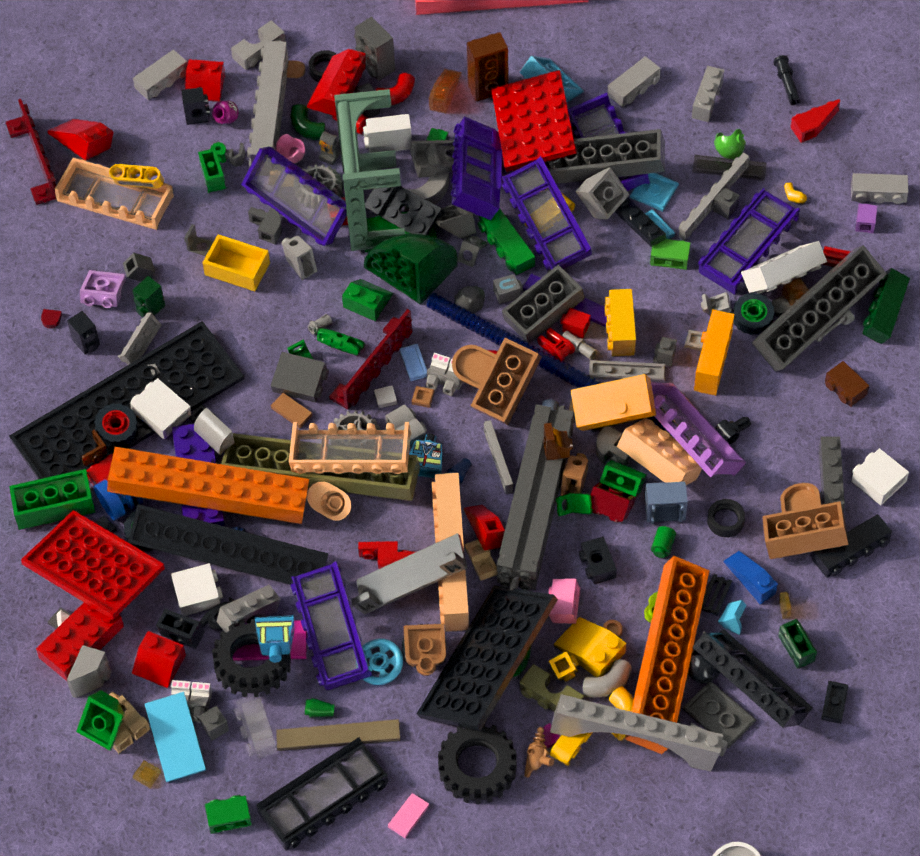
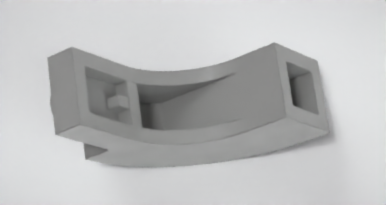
[404,172,450,211]

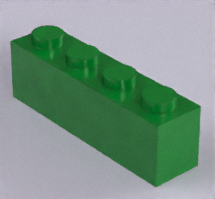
[477,209,535,276]

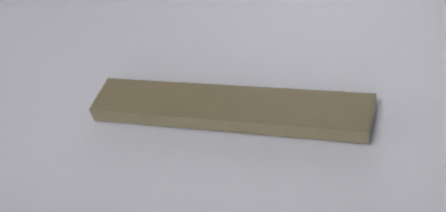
[276,719,400,751]

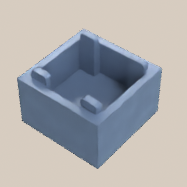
[645,481,688,524]

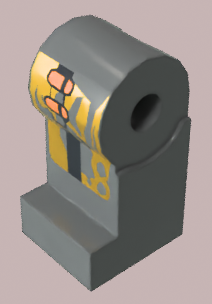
[319,131,341,165]

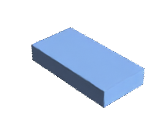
[400,344,427,381]

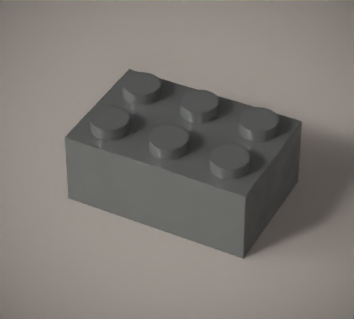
[354,16,395,81]

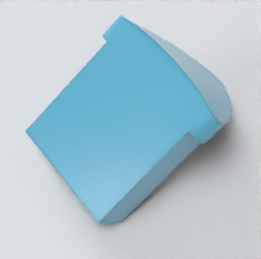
[718,600,747,635]

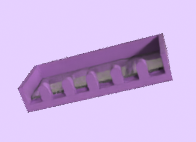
[651,382,746,478]

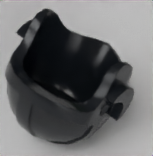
[688,650,721,684]

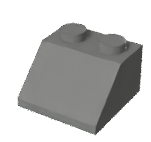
[575,167,630,220]
[67,645,111,698]

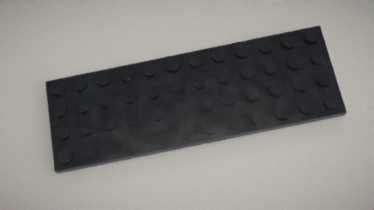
[9,321,244,479]

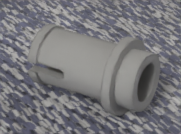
[308,314,332,335]

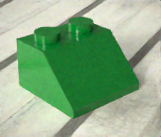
[342,279,393,321]

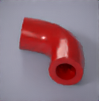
[376,73,415,106]

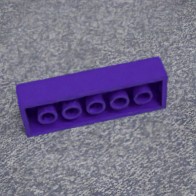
[172,424,225,527]

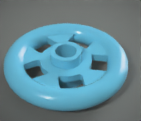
[356,639,403,685]

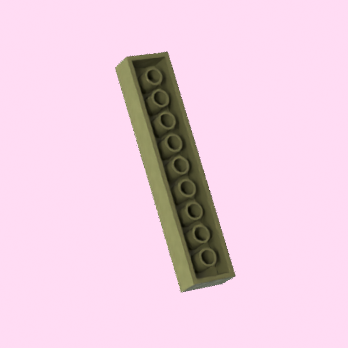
[221,433,420,501]

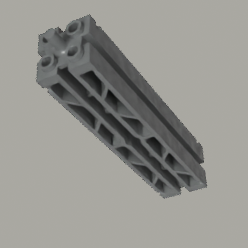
[497,404,574,591]

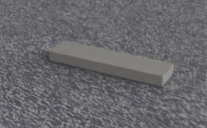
[589,360,665,382]
[484,420,513,494]

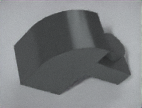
[248,207,282,245]
[596,426,629,466]

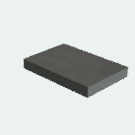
[683,682,756,749]

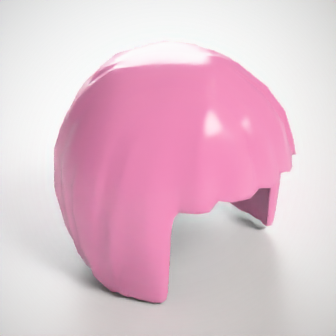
[275,134,305,164]

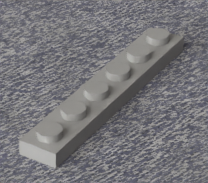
[678,153,749,240]

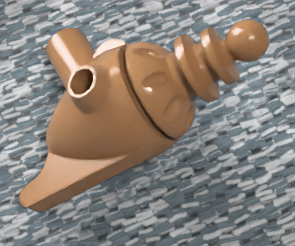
[524,727,554,778]

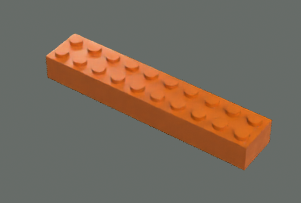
[107,447,309,524]
[625,556,710,754]

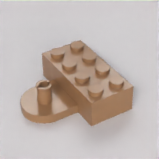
[452,338,542,425]
[762,483,848,559]

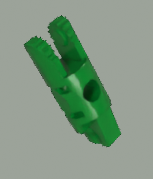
[317,328,365,355]

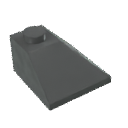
[435,205,476,239]

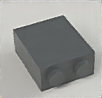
[270,352,329,403]

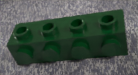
[862,267,910,344]

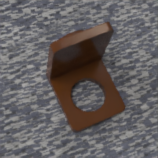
[82,429,107,466]

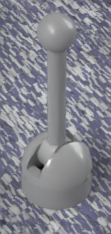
[816,309,855,342]

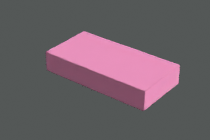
[388,793,429,838]

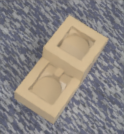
[465,540,497,581]

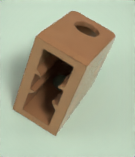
[561,453,589,496]

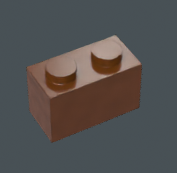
[825,361,869,407]

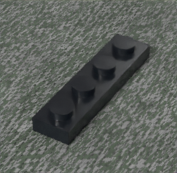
[615,197,666,247]

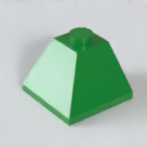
[76,690,124,751]

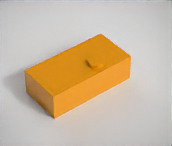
[694,309,735,396]
[571,374,657,431]

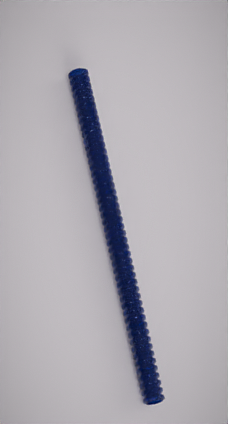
[427,293,673,432]

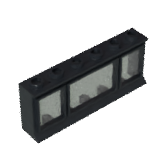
[693,629,813,728]
[256,737,388,851]

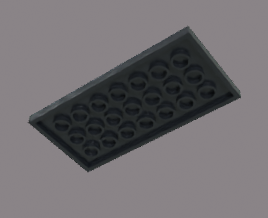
[416,585,558,731]

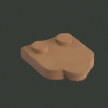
[404,624,446,676]

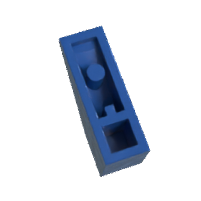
[723,551,778,605]

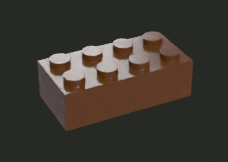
[467,32,508,102]

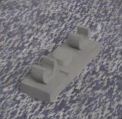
[118,313,161,365]

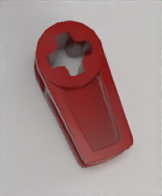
[537,328,575,363]

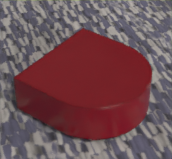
[41,309,62,328]

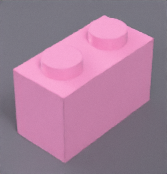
[549,579,581,624]

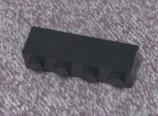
[812,514,892,578]

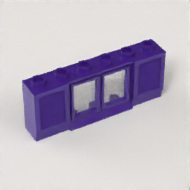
[451,117,502,220]

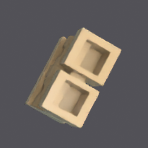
[109,692,150,754]

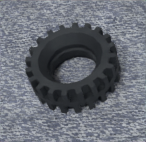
[212,619,291,697]
[438,724,517,804]

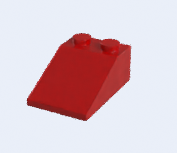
[47,119,114,160]

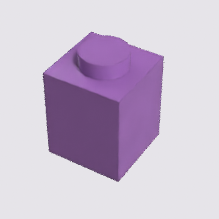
[855,204,877,233]

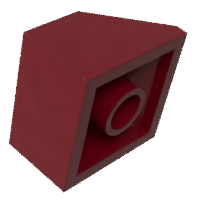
[591,483,639,522]

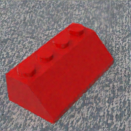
[307,49,366,116]

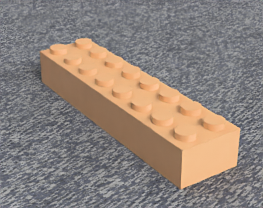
[432,473,469,632]

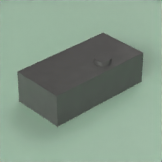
[502,265,585,344]

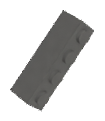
[819,437,845,509]

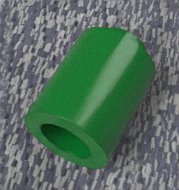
[651,526,676,558]

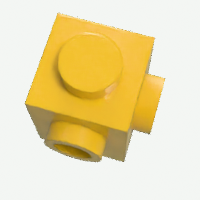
[549,651,579,682]

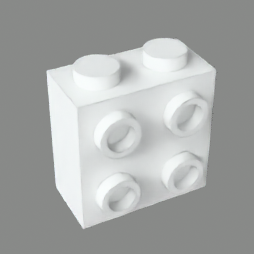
[851,448,909,505]
[171,563,223,616]

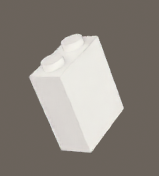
[363,114,412,153]
[130,378,191,439]

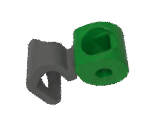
[210,142,245,167]

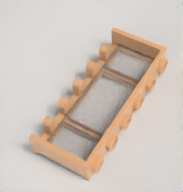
[55,158,174,230]
[289,422,412,474]

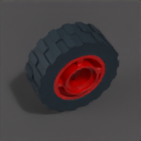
[94,403,137,448]

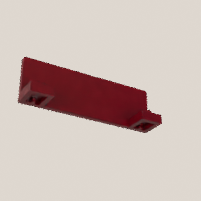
[5,99,57,205]
[329,309,413,410]

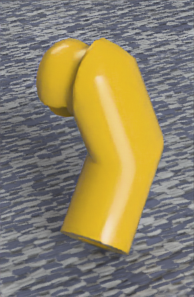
[784,182,807,204]

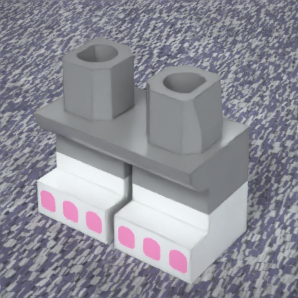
[426,353,463,396]
[171,680,212,722]

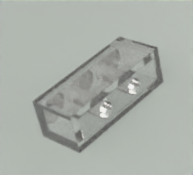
[234,695,278,762]

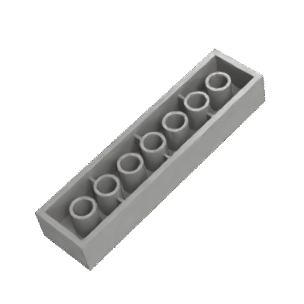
[247,41,289,176]

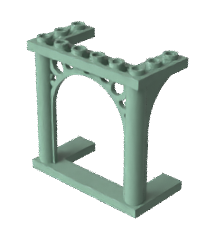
[334,89,405,251]

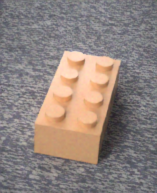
[617,418,702,486]

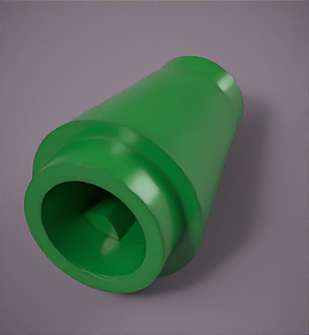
[304,698,334,718]

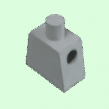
[282,236,318,280]

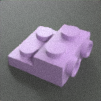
[80,270,126,308]

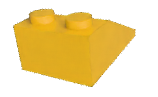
[553,617,626,677]

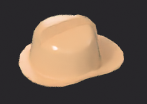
[307,482,351,521]

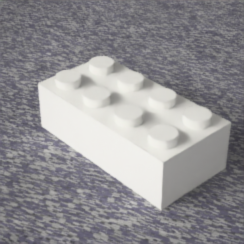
[741,241,827,294]

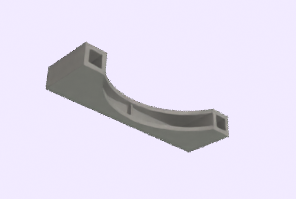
[550,694,723,771]

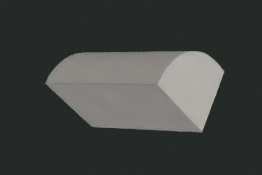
[194,408,234,454]

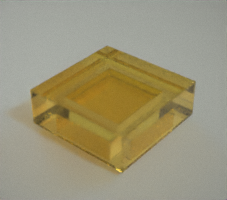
[779,592,792,619]
[132,760,162,788]

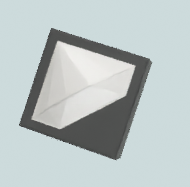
[48,607,71,629]

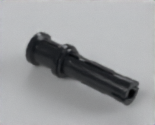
[773,55,801,105]

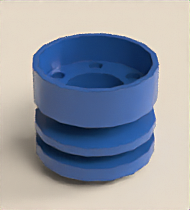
[93,479,143,521]

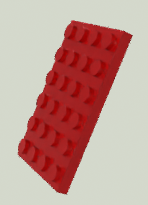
[491,70,577,172]
[21,510,165,620]

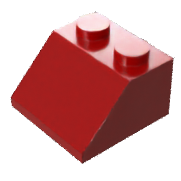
[185,59,225,102]
[132,631,186,688]

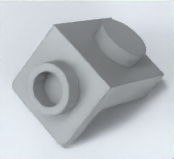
[701,292,732,316]

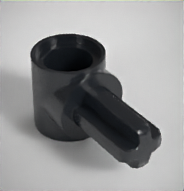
[715,417,751,445]

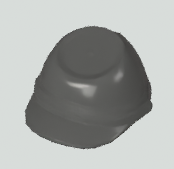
[454,286,485,314]

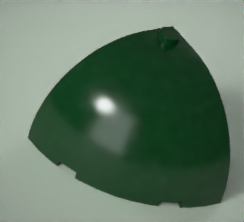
[363,234,458,305]

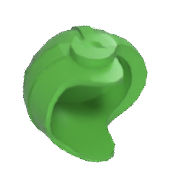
[714,129,746,160]

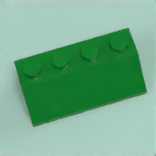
[9,469,96,530]

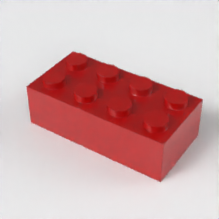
[36,603,124,681]

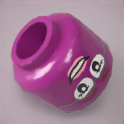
[212,100,239,124]

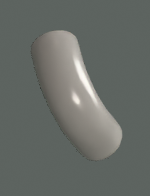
[583,659,632,698]

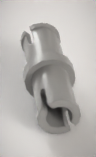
[562,331,598,360]

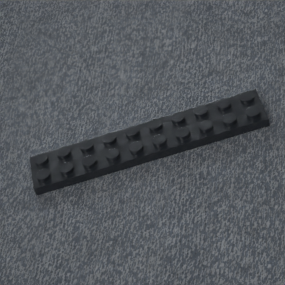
[128,504,329,592]

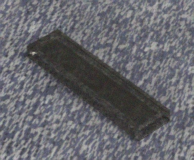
[692,155,767,181]

